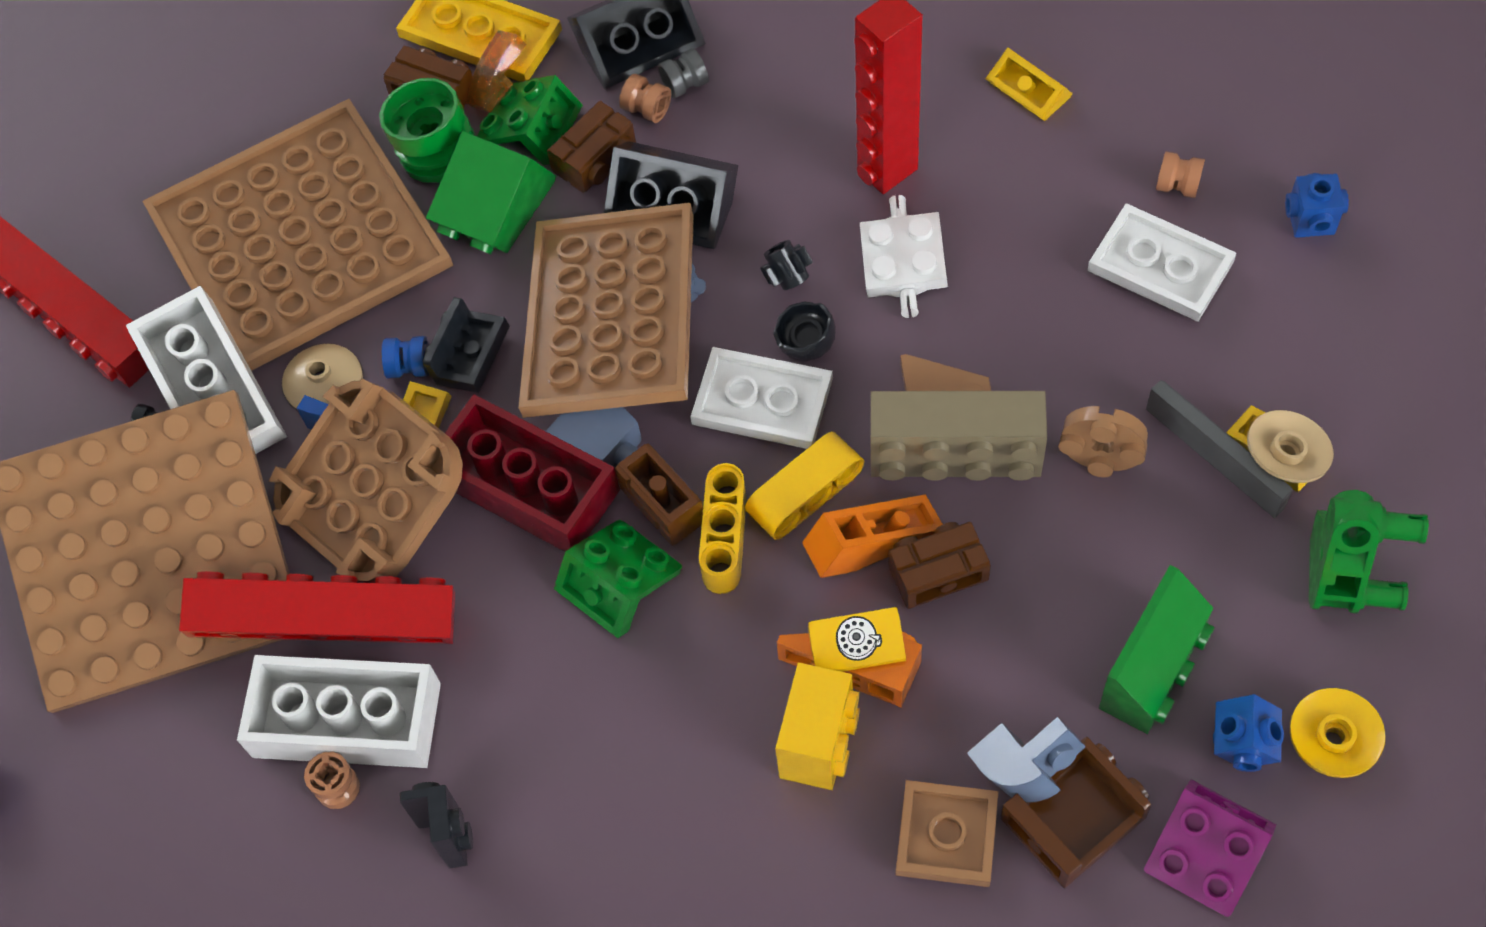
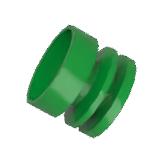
[379,78,476,183]

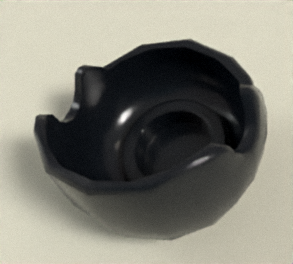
[773,301,836,362]

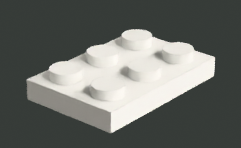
[1087,203,1236,322]
[690,347,833,449]

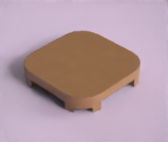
[269,378,463,583]

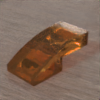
[467,30,527,112]

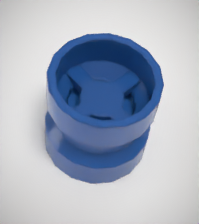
[382,336,429,379]

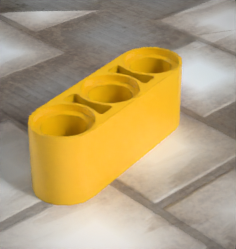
[745,431,865,540]
[699,463,747,594]

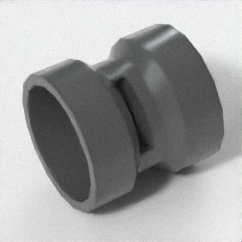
[658,48,709,98]

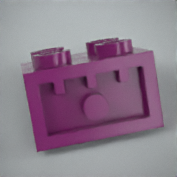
[1144,779,1277,917]

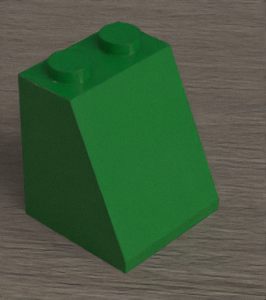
[426,131,557,255]

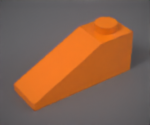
[802,494,943,578]
[777,632,922,708]

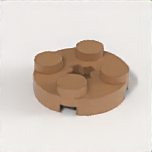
[1058,406,1148,477]

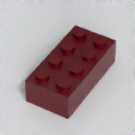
[445,394,620,552]

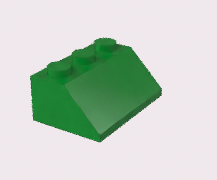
[1098,565,1215,735]

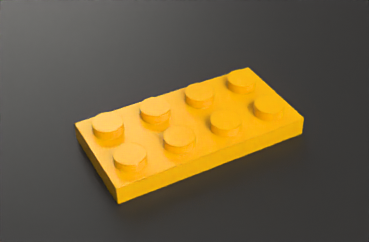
[396,0,562,82]

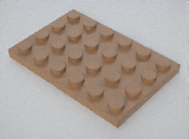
[518,203,693,418]

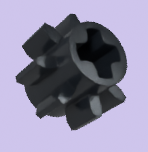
[760,240,813,290]

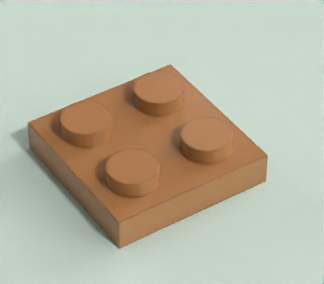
[896,780,999,887]

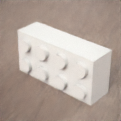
[126,286,287,454]
[237,655,441,768]

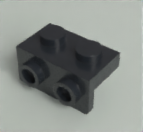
[423,297,510,393]
[399,782,473,869]

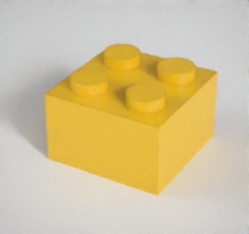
[775,662,860,791]

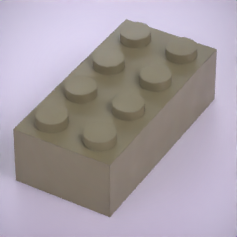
[871,391,1047,481]

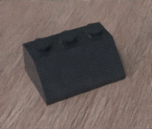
[567,0,706,89]
[604,142,739,249]

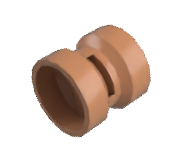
[619,74,672,123]
[1156,151,1205,198]
[304,752,360,809]

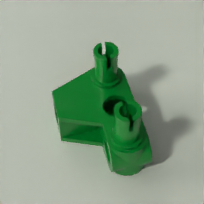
[1309,490,1429,614]

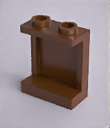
[1001,736,1151,889]

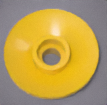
[1290,688,1386,778]

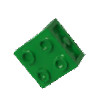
[477,75,583,165]
[554,519,682,638]

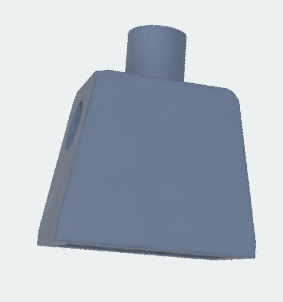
[546,407,641,468]

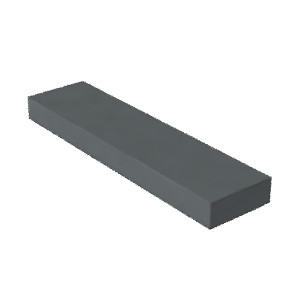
[1146,380,1293,518]

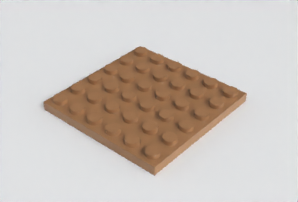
[142,99,454,371]
[0,390,290,713]

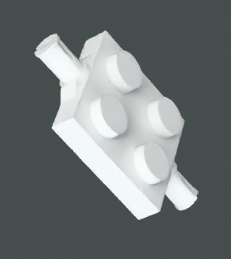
[860,195,948,318]

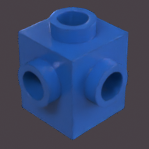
[1285,173,1349,238]
[1213,694,1284,772]

